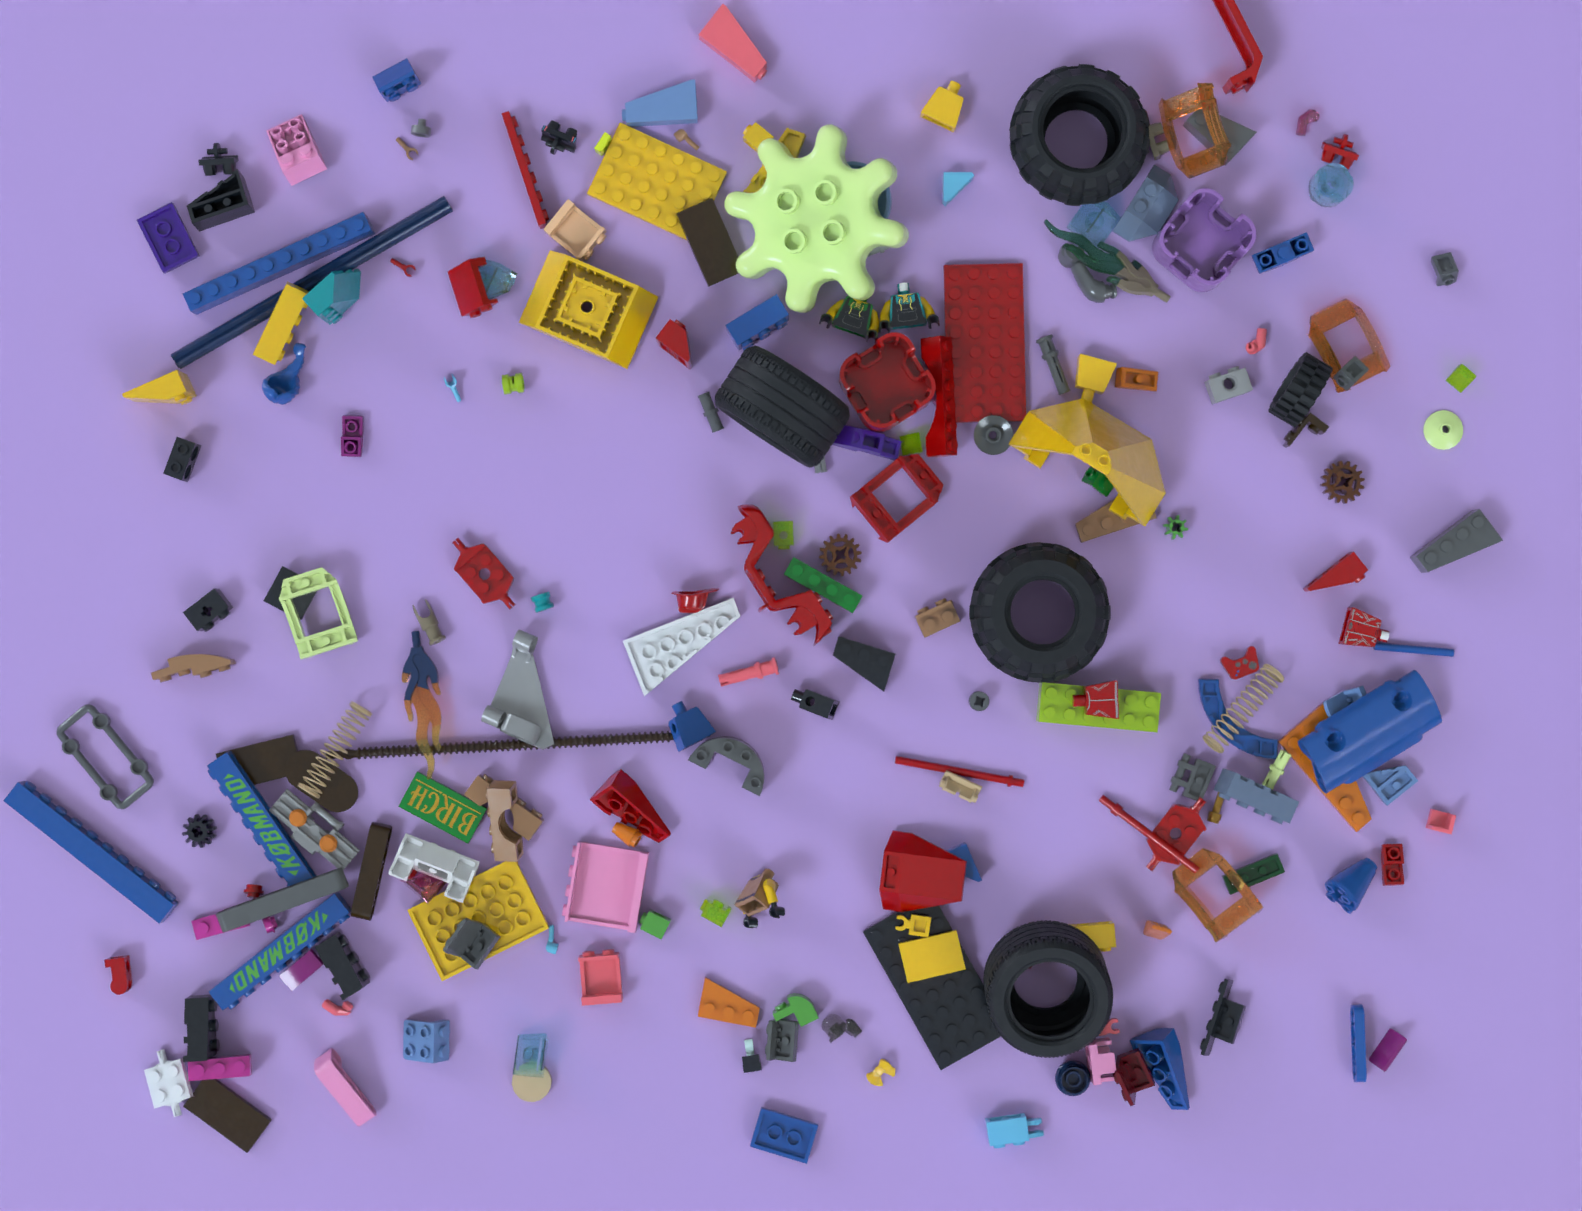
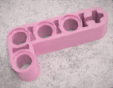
[314,1048,377,1127]

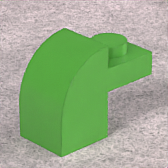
[773,993,819,1027]

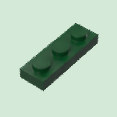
[1222,853,1285,895]

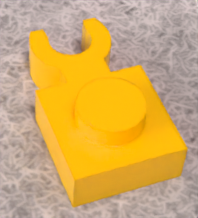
[895,914,931,937]

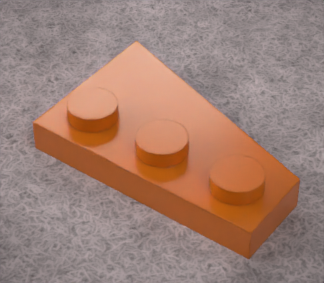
[698,977,760,1028]

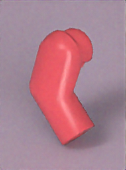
[322,999,353,1016]

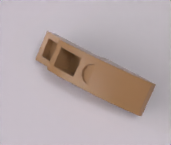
[151,654,236,683]

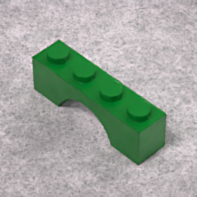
[784,557,862,614]

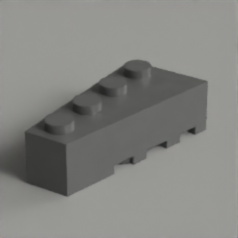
[1410,509,1503,573]

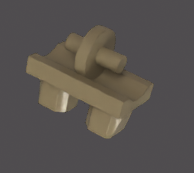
[1148,122,1170,160]

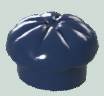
[1055,1060,1090,1096]

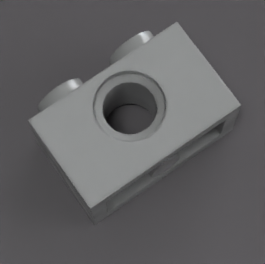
[1204,366,1253,404]

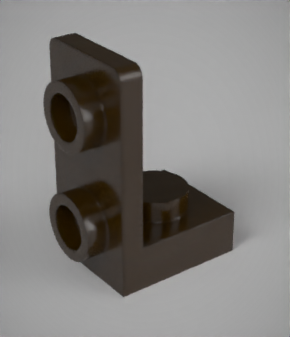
[1283,412,1329,448]

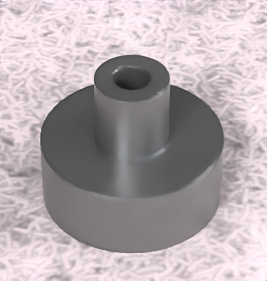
[411,119,431,138]

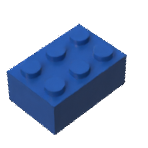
[725,294,789,350]

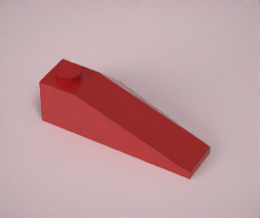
[590,769,671,843]

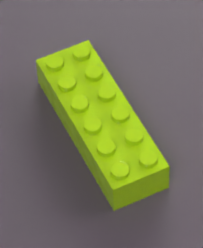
[1036,682,1161,733]

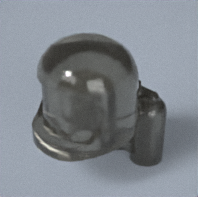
[821,1014,862,1043]

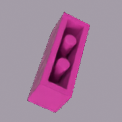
[188,1054,252,1081]

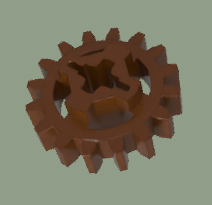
[1320,461,1365,504]
[819,534,862,577]

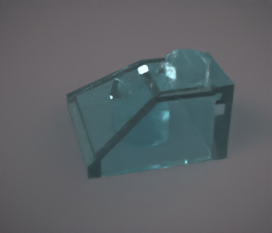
[478,257,518,300]

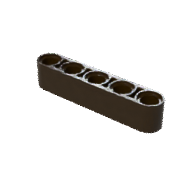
[351,822,392,921]

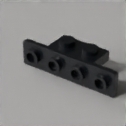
[1200,979,1246,1056]

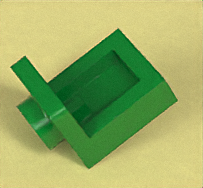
[1082,466,1114,497]

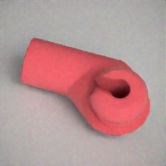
[1246,328,1267,354]

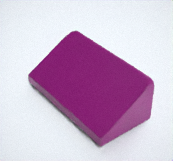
[1369,1028,1407,1072]

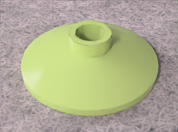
[1423,410,1463,450]

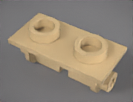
[939,770,982,803]

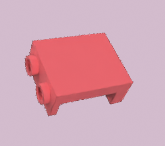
[578,949,623,1006]

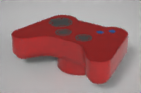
[1220,646,1259,680]

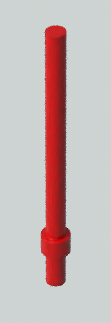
[1099,795,1200,874]

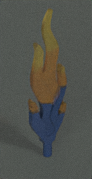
[402,631,442,779]

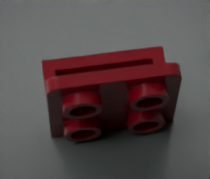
[1113,1048,1155,1106]

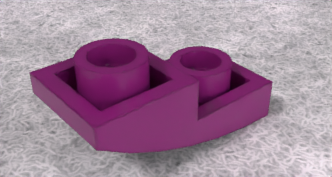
[341,415,363,457]
[279,949,324,991]

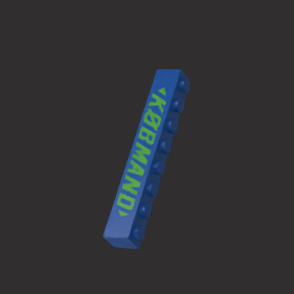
[207,751,317,886]
[209,892,351,1010]

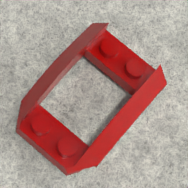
[850,454,944,543]

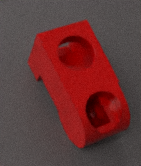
[104,955,132,995]

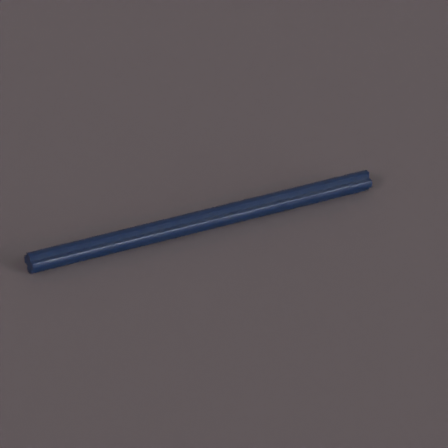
[171,196,453,369]

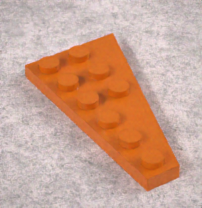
[1278,703,1372,832]

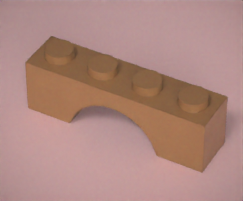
[464,774,544,841]
[485,780,524,862]

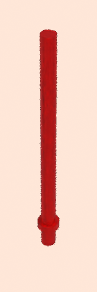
[895,756,1024,787]

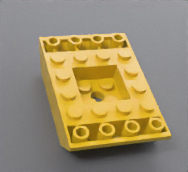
[519,250,659,369]

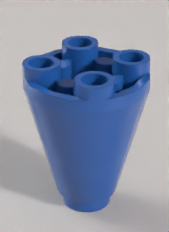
[1325,858,1377,914]

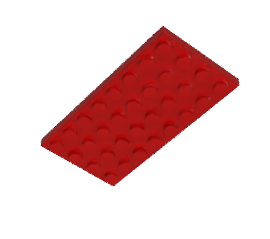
[943,263,1026,423]

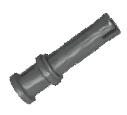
[1036,334,1071,395]

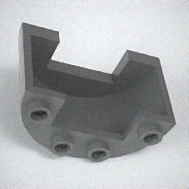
[688,736,764,796]

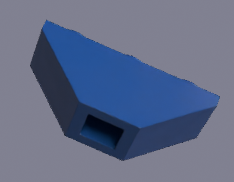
[1252,232,1314,274]

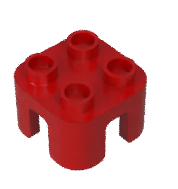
[839,332,936,432]

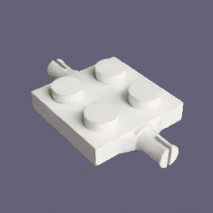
[144,1049,194,1117]

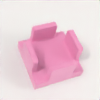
[1085,1037,1116,1085]

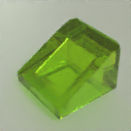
[1445,364,1477,393]
[899,432,923,456]

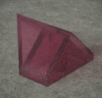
[401,873,447,904]

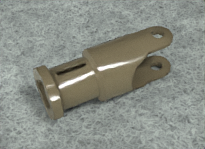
[412,599,446,646]

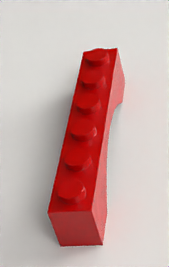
[921,336,958,458]

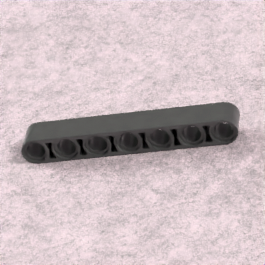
[216,867,349,932]

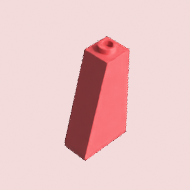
[699,4,767,83]

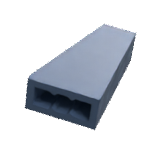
[622,79,698,127]

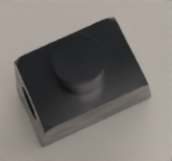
[791,689,840,720]

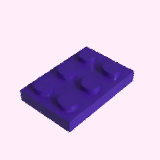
[137,202,200,274]

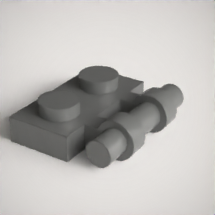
[1169,753,1216,801]

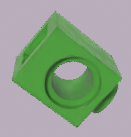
[639,909,671,940]

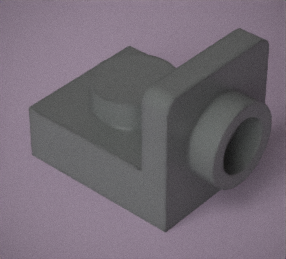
[1431,252,1459,286]
[1333,356,1369,391]

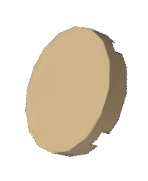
[512,1061,552,1102]

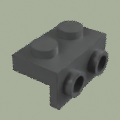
[765,1019,799,1062]

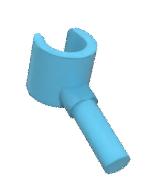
[443,374,461,402]
[546,925,559,954]

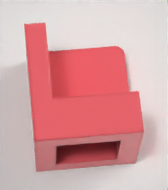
[1426,809,1456,835]

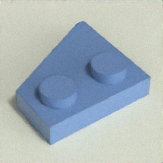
[1363,765,1418,806]

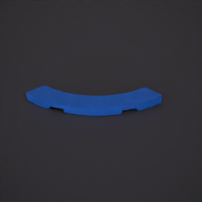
[1198,679,1278,759]

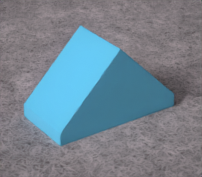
[942,172,974,206]

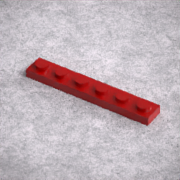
[501,111,550,229]

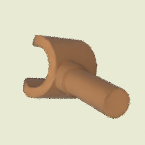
[674,129,699,151]
[396,137,419,161]

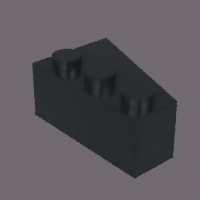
[187,169,255,232]
[833,636,896,692]
[315,932,370,1001]
[183,995,220,1062]

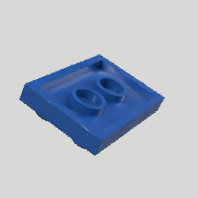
[750,1107,818,1164]

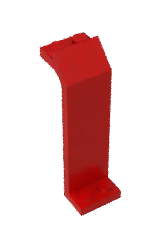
[1212,0,1263,94]

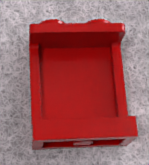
[447,257,498,318]

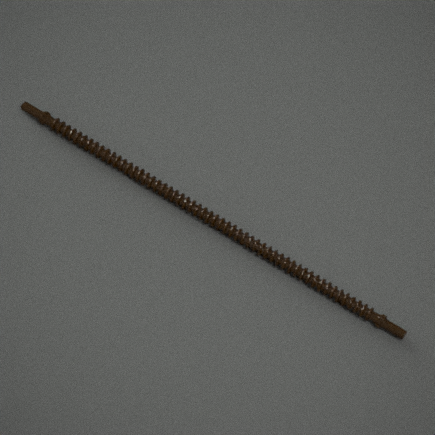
[325,731,674,760]

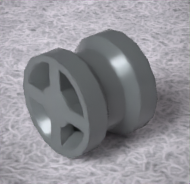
[969,691,989,711]

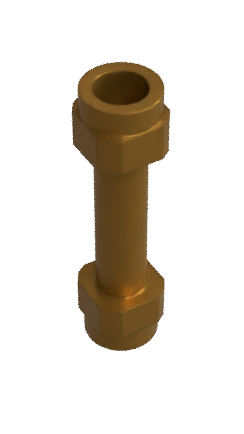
[1207,792,1224,824]

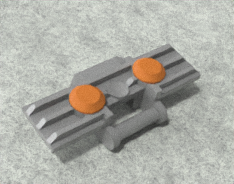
[269,789,360,870]

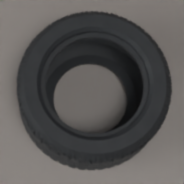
[715,346,850,468]
[983,920,1113,1058]

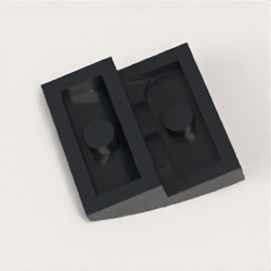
[263,566,317,620]

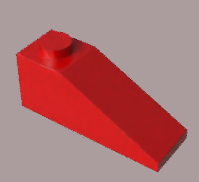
[1303,551,1368,592]

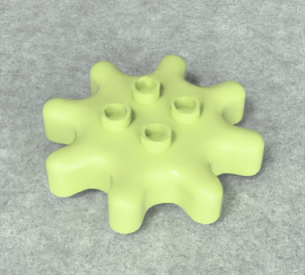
[724,124,909,313]

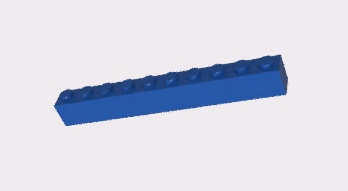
[182,212,375,315]
[3,781,179,924]

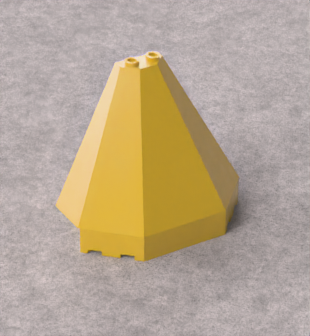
[1008,398,1166,526]

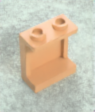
[543,199,606,262]

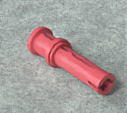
[718,657,779,687]

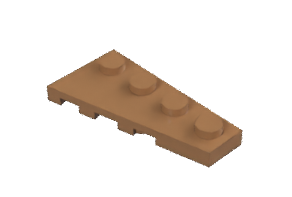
[1075,500,1157,543]

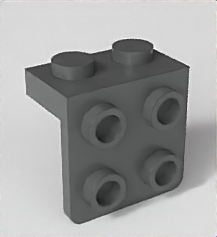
[443,918,500,970]

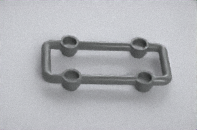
[56,704,154,809]

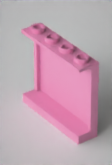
[562,841,649,933]

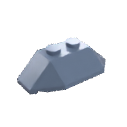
[1112,165,1178,242]

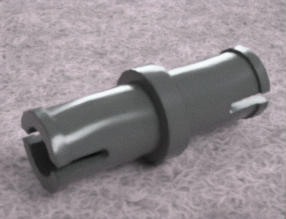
[698,392,724,433]

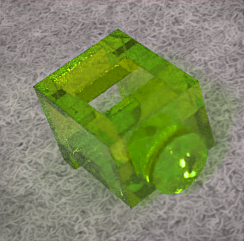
[773,521,794,550]
[700,899,731,927]

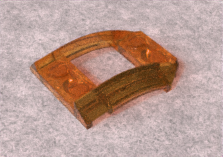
[1159,83,1231,179]
[1308,298,1391,393]
[1172,848,1264,942]

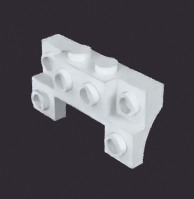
[388,833,480,903]

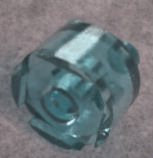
[1309,163,1354,207]

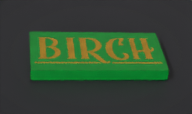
[398,771,488,844]

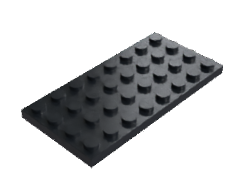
[863,906,1001,1070]

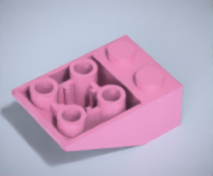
[267,114,327,186]

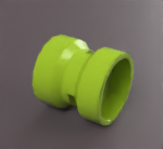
[502,373,525,395]

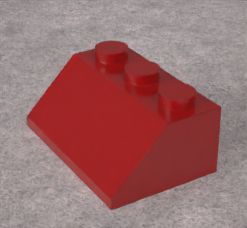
[656,319,692,369]

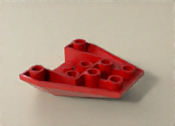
[879,830,967,912]

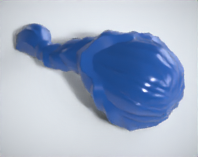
[262,343,306,405]

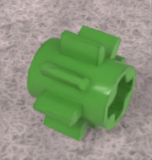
[1162,515,1188,540]

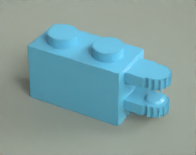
[985,1113,1044,1148]

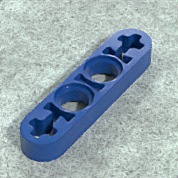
[1350,1004,1367,1082]

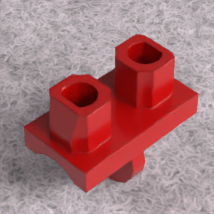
[1321,134,1359,169]

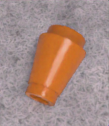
[611,822,642,847]

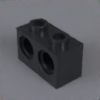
[163,437,202,482]

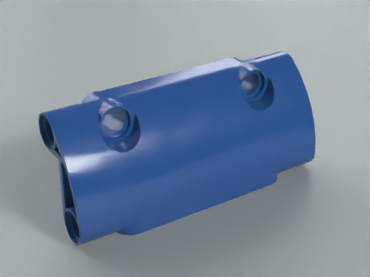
[1298,670,1442,794]

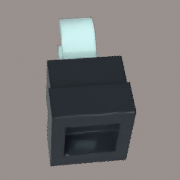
[742,1039,762,1073]

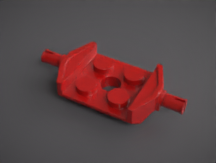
[452,538,516,610]
[1146,797,1206,872]

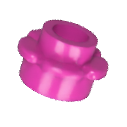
[262,916,278,933]

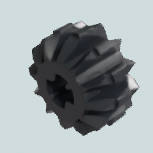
[182,814,217,848]

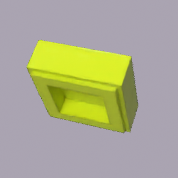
[594,132,612,156]

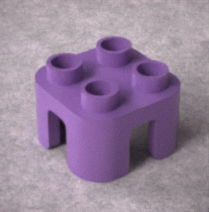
[1152,188,1257,292]

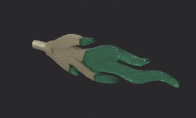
[1044,219,1171,303]

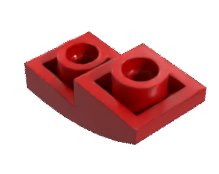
[1381,844,1404,886]

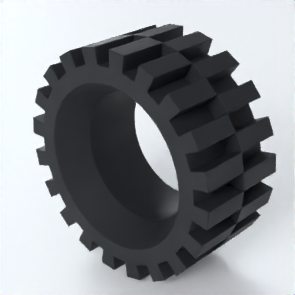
[1268,352,1333,427]

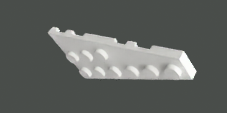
[623,598,740,696]

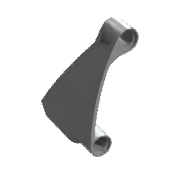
[481,630,554,750]

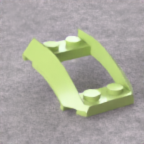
[279,567,358,659]

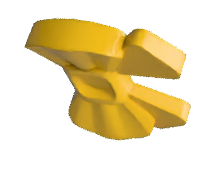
[866,1059,895,1086]

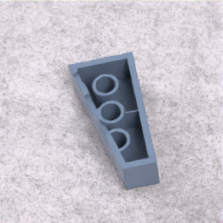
[1214,768,1299,824]

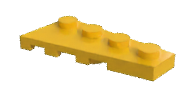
[743,128,806,193]

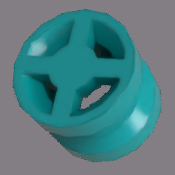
[531,592,554,613]

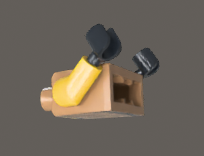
[734,869,785,928]

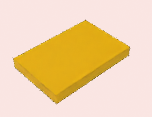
[898,930,966,983]

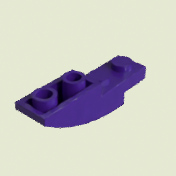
[832,425,902,461]

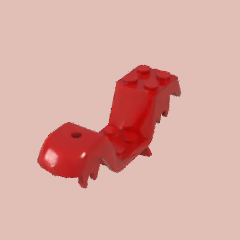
[731,504,833,646]

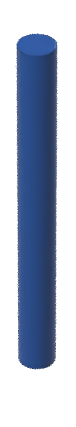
[1373,642,1454,657]

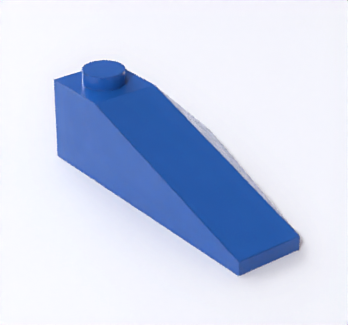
[1130,1028,1190,1110]

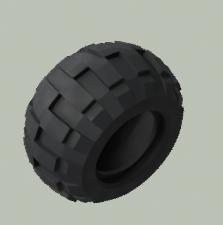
[1009,64,1150,206]
[969,542,1111,683]

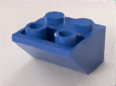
[372,58,421,102]

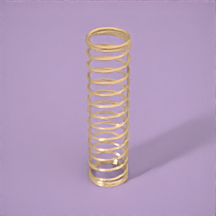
[1203,664,1284,753]
[298,701,372,798]

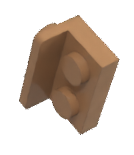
[914,598,960,638]

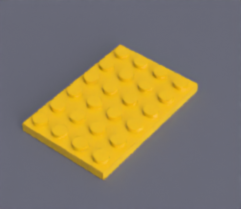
[587,123,727,240]
[407,861,550,981]

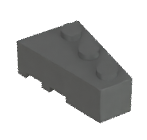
[1183,106,1257,166]

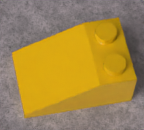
[122,370,197,405]

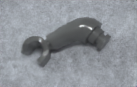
[1058,244,1117,303]

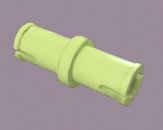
[1262,749,1292,790]

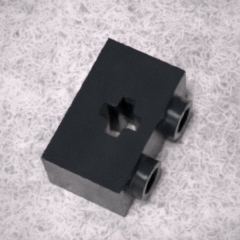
[183,588,234,632]

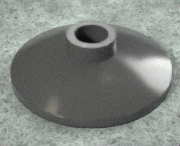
[974,415,1013,455]

